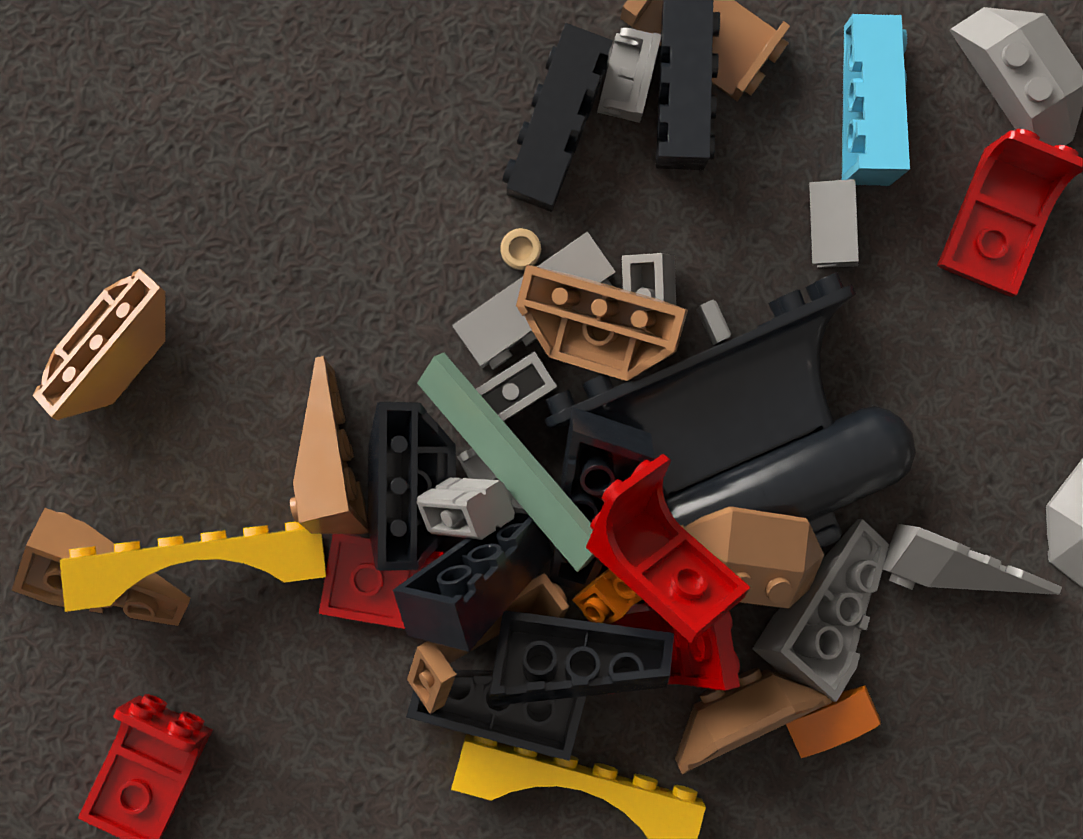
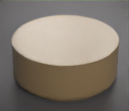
[501,228,541,270]

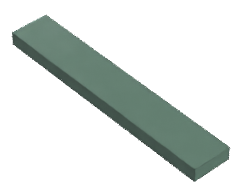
[417,353,595,572]

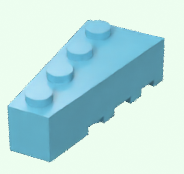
[842,14,910,186]

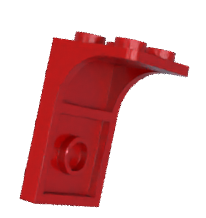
[937,129,1083,297]
[586,454,751,643]
[319,534,447,629]
[588,601,740,694]
[78,694,213,839]

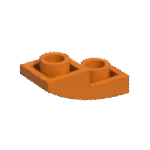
[572,569,642,624]
[786,685,881,758]

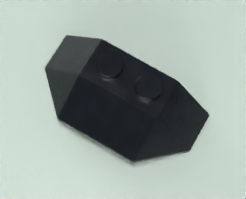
[368,402,456,571]

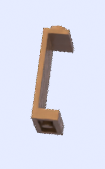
[620,0,790,102]
[407,573,569,714]

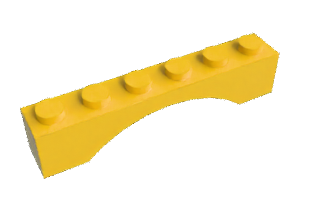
[60,522,326,612]
[451,734,706,839]

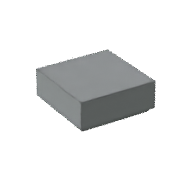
[696,300,731,346]

